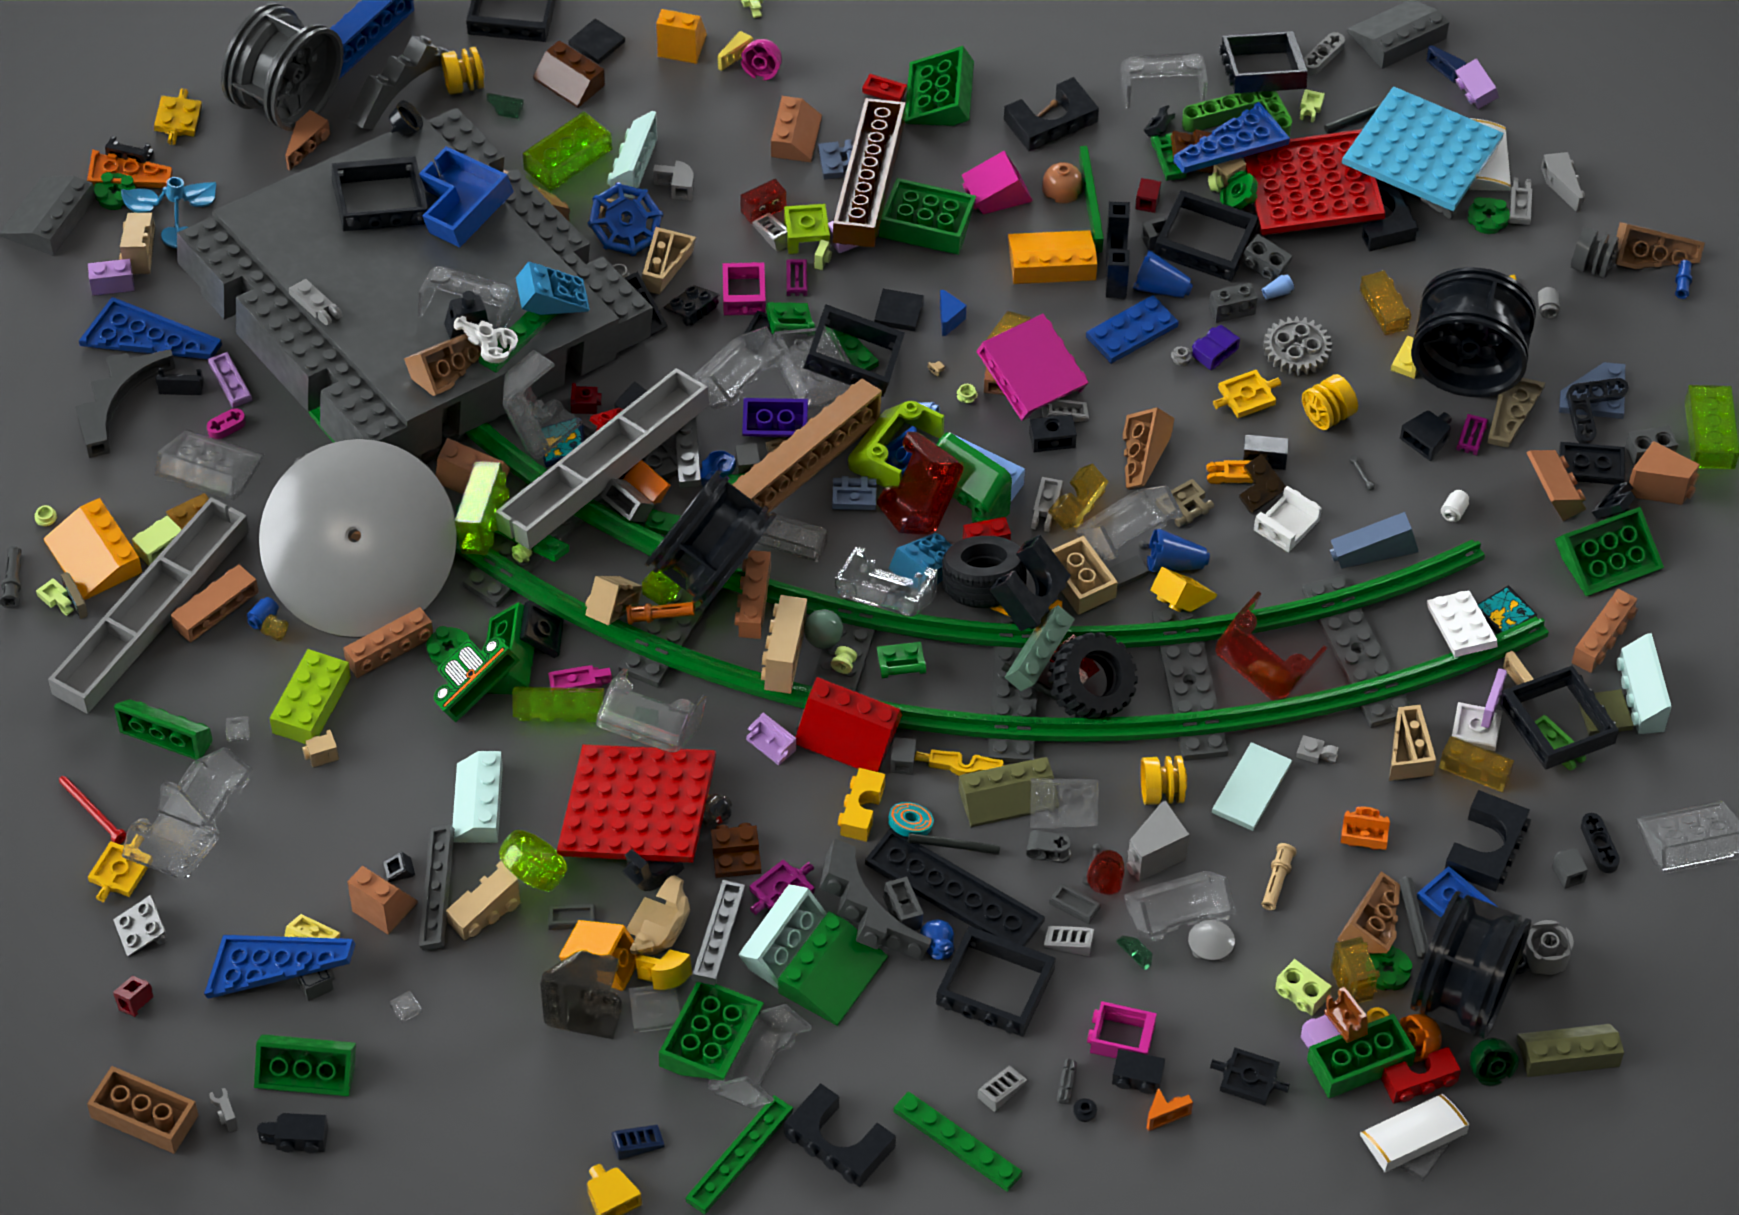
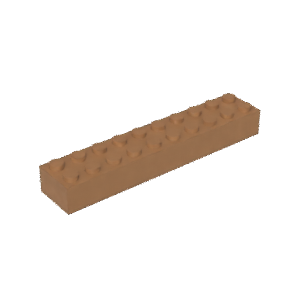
[732,379,882,513]

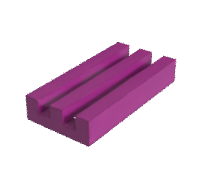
[786,259,807,296]
[1456,414,1489,456]

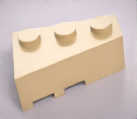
[119,213,155,274]
[642,227,696,294]
[585,576,643,625]
[1389,705,1436,781]
[446,861,521,941]

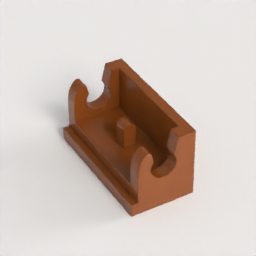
[1324,987,1368,1043]

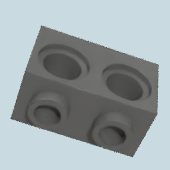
[1241,234,1293,281]
[1209,283,1257,323]
[1625,425,1678,466]
[883,877,924,931]

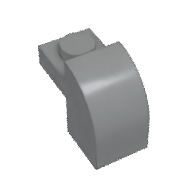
[653,161,694,201]

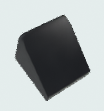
[383,851,415,882]

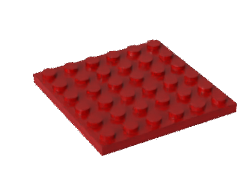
[1243,130,1385,235]
[557,744,716,863]

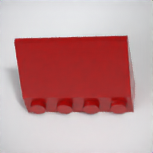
[795,677,903,772]

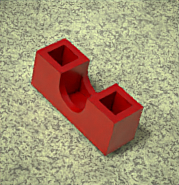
[1381,1046,1461,1104]

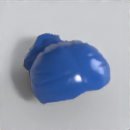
[700,450,736,487]
[920,920,954,960]

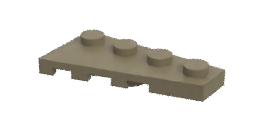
[1487,378,1545,448]

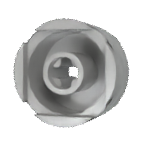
[1523,920,1574,975]

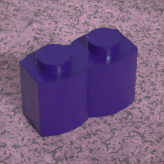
[1192,325,1240,370]

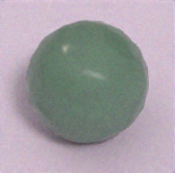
[804,609,843,649]

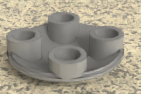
[1188,920,1235,960]

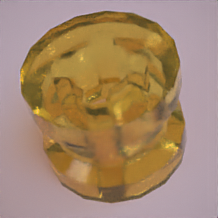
[261,614,289,641]

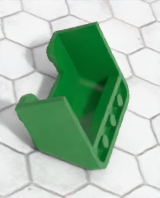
[921,432,1012,523]

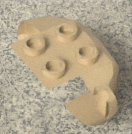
[626,875,691,955]

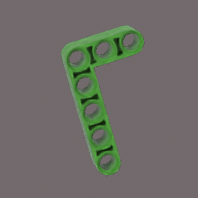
[1182,91,1292,138]

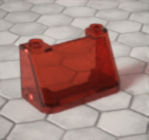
[877,431,963,535]

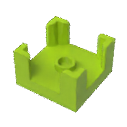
[784,204,830,254]

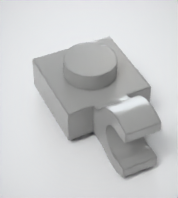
[1296,735,1338,764]
[209,1088,238,1132]

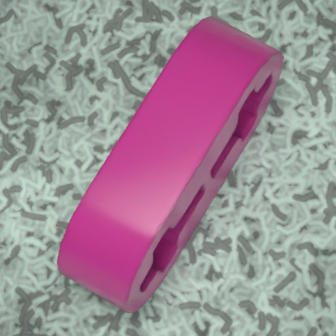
[207,408,246,440]

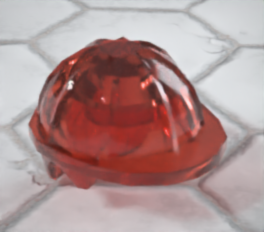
[1087,850,1125,895]

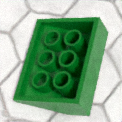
[905,46,974,126]
[879,178,976,255]
[1555,507,1664,596]
[778,911,888,1026]
[659,982,764,1081]

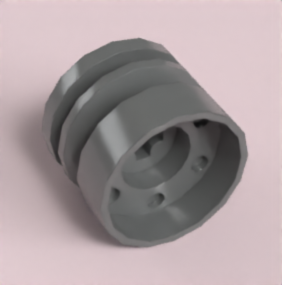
[1571,227,1619,279]

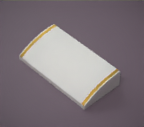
[1469,118,1511,191]
[1360,1094,1469,1172]

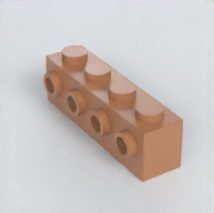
[735,550,771,639]
[171,565,258,643]
[1572,588,1638,673]
[343,607,433,678]

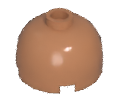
[1042,162,1083,203]

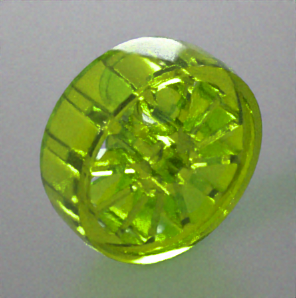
[499,830,568,891]

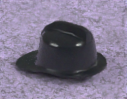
[389,100,423,136]

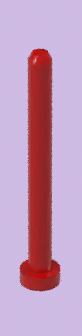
[59,776,127,844]

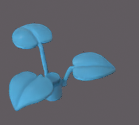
[121,177,216,249]

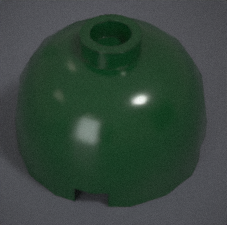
[1469,1037,1519,1086]

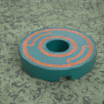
[888,802,934,837]

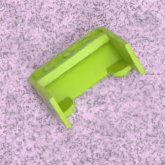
[848,401,944,494]

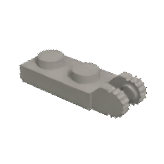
[1509,177,1532,225]
[289,279,343,325]
[1031,477,1063,532]

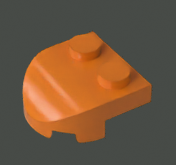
[1341,807,1390,850]

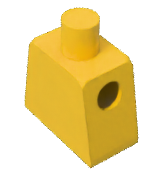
[587,1164,642,1215]

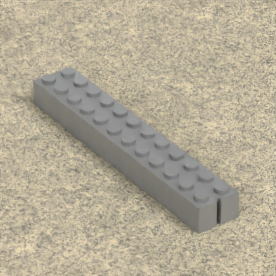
[495,368,709,550]
[48,497,249,714]

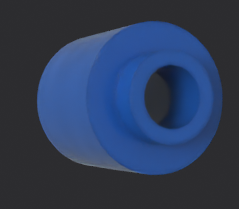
[247,597,279,630]

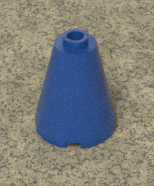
[1133,250,1193,298]
[1147,529,1210,572]

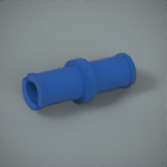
[1675,260,1692,299]

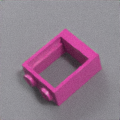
[723,262,766,315]
[1087,1001,1157,1059]

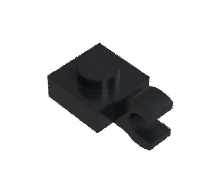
[1144,105,1176,136]

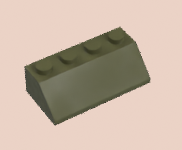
[959,757,1059,827]
[1517,1024,1624,1077]

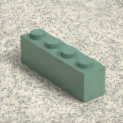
[1004,605,1075,691]

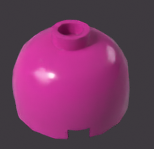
[741,39,782,80]

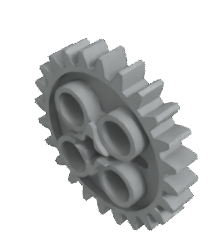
[1263,316,1332,376]

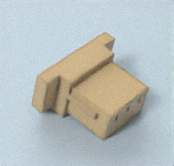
[928,361,945,376]

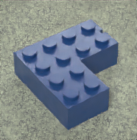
[419,146,514,248]

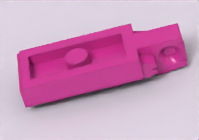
[548,665,612,695]

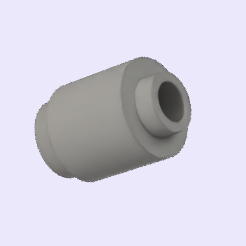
[1538,287,1560,319]

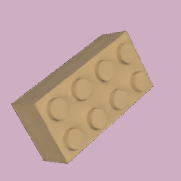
[761,595,807,694]

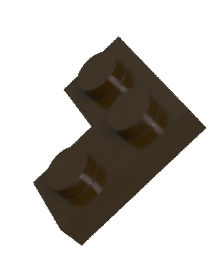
[1239,454,1286,514]

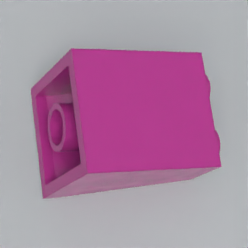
[962,151,1033,214]

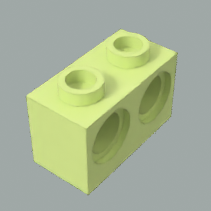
[1275,959,1332,1016]

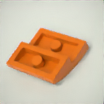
[622,460,671,521]

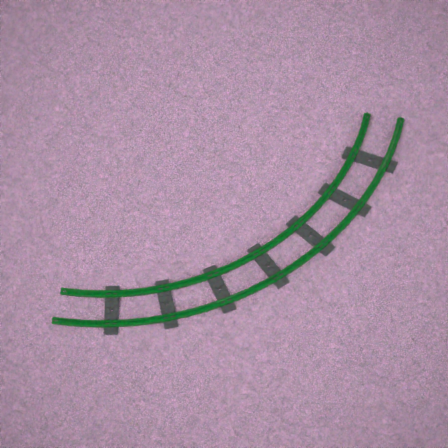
[308,407,1549,764]

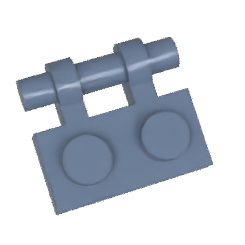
[818,139,853,179]
[832,476,877,510]

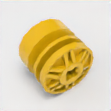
[441,47,484,95]
[1302,374,1358,430]
[1140,755,1187,805]

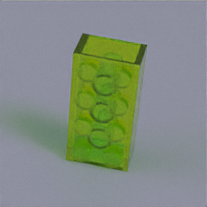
[522,111,612,192]
[1685,385,1739,469]
[455,461,509,555]

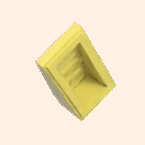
[718,31,753,71]

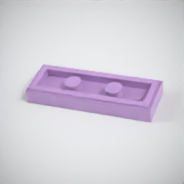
[208,352,253,408]
[1481,668,1507,728]

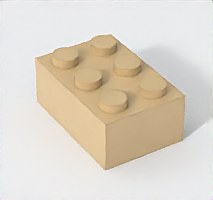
[1052,536,1118,615]

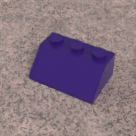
[742,398,808,437]

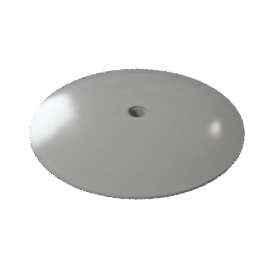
[259,439,457,637]

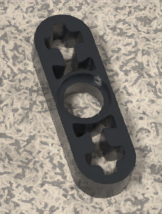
[1581,813,1620,873]

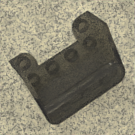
[540,950,622,1039]

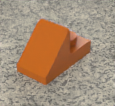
[1147,1089,1193,1131]

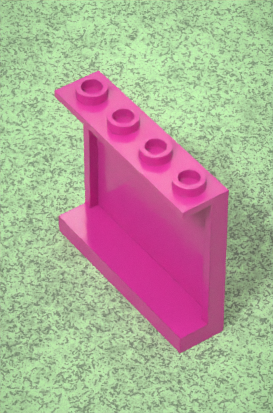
[976,314,1089,421]

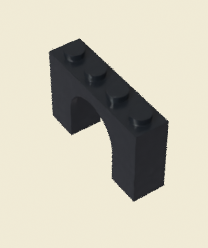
[1004,77,1099,151]
[1362,178,1419,252]
[1106,201,1130,298]
[990,535,1071,631]
[1444,790,1531,892]
[784,1083,896,1187]

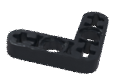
[1566,378,1629,444]

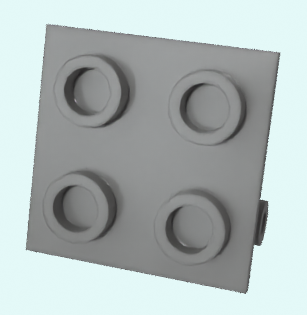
[113,895,167,957]

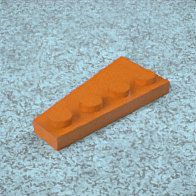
[87,149,173,188]

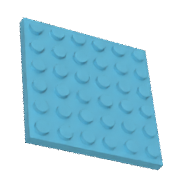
[1342,86,1504,211]

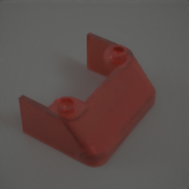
[1215,591,1327,701]

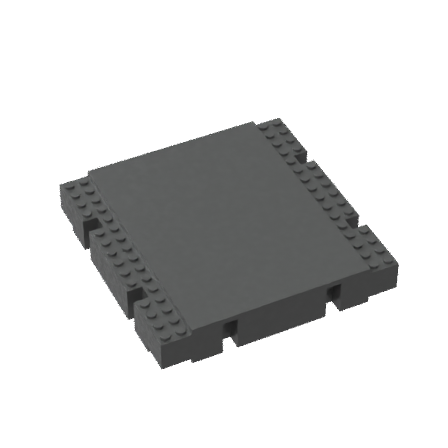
[177,108,653,457]

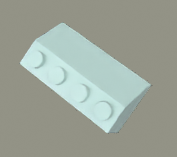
[607,111,657,198]
[1616,633,1672,734]
[453,751,503,843]
[738,885,827,989]

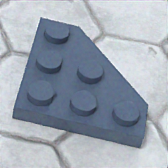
[1559,362,1625,419]

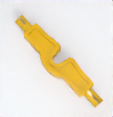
[915,749,1005,775]

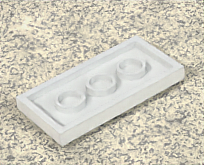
[1427,590,1498,657]

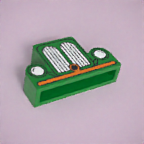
[434,637,520,723]

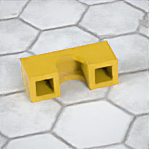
[837,768,886,842]

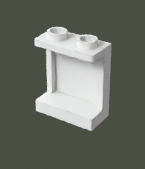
[1254,486,1321,553]

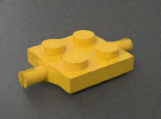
[154,88,202,145]
[1213,369,1281,418]
[88,835,152,902]

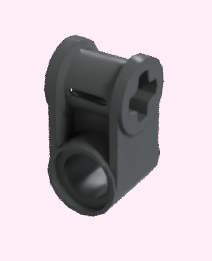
[1026,830,1071,863]

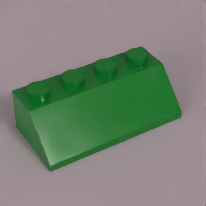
[486,602,535,695]
[114,699,213,761]
[254,1034,356,1096]

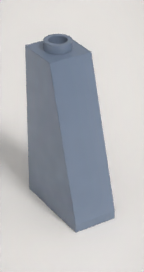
[1330,512,1419,568]

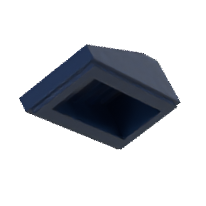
[1426,45,1467,83]
[611,1125,665,1160]

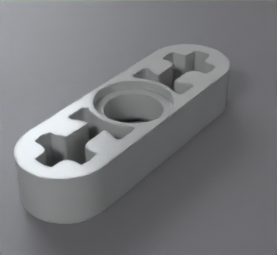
[1303,32,1345,75]

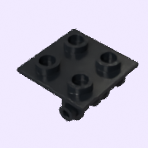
[663,285,720,326]

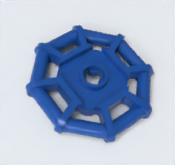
[588,182,663,256]

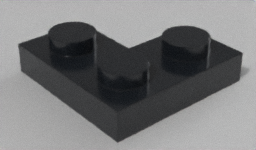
[1592,481,1636,519]

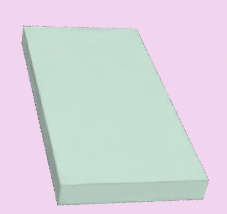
[1212,742,1292,831]

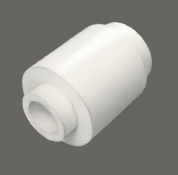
[1441,490,1469,522]

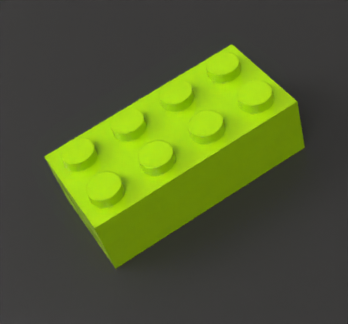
[270,649,351,744]

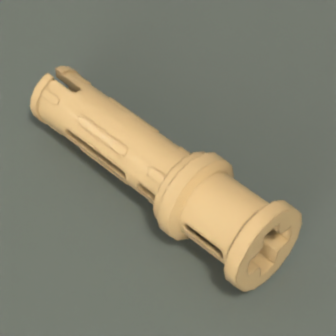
[1261,843,1297,910]

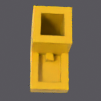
[636,949,692,990]

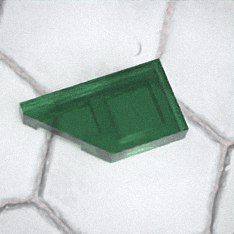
[486,93,524,119]
[1116,935,1153,970]

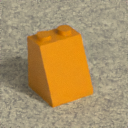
[656,9,707,64]
[559,920,640,991]

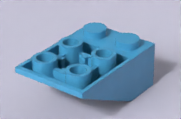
[516,261,590,315]
[888,533,952,593]

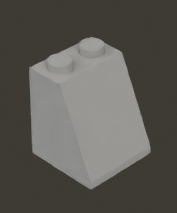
[1126,801,1189,882]

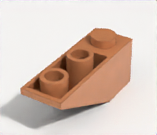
[285,110,330,171]

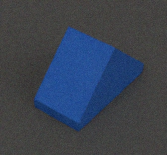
[940,290,967,336]

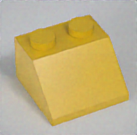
[1150,567,1217,612]

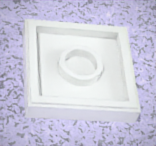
[1451,702,1502,751]

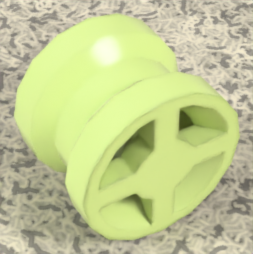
[831,646,857,674]

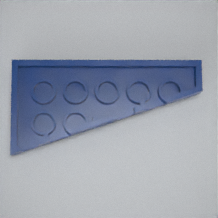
[1173,102,1290,174]
[79,297,222,359]
[204,935,356,999]

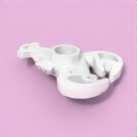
[454,316,518,363]

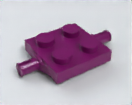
[749,859,815,916]

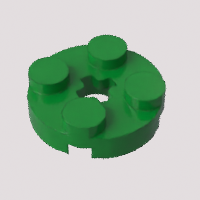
[1220,171,1258,210]
[94,172,136,210]
[1467,197,1510,234]
[426,626,470,666]
[1365,945,1413,991]

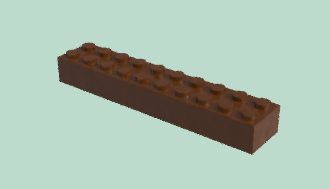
[833,98,905,247]

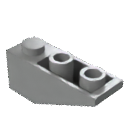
[1541,152,1585,212]

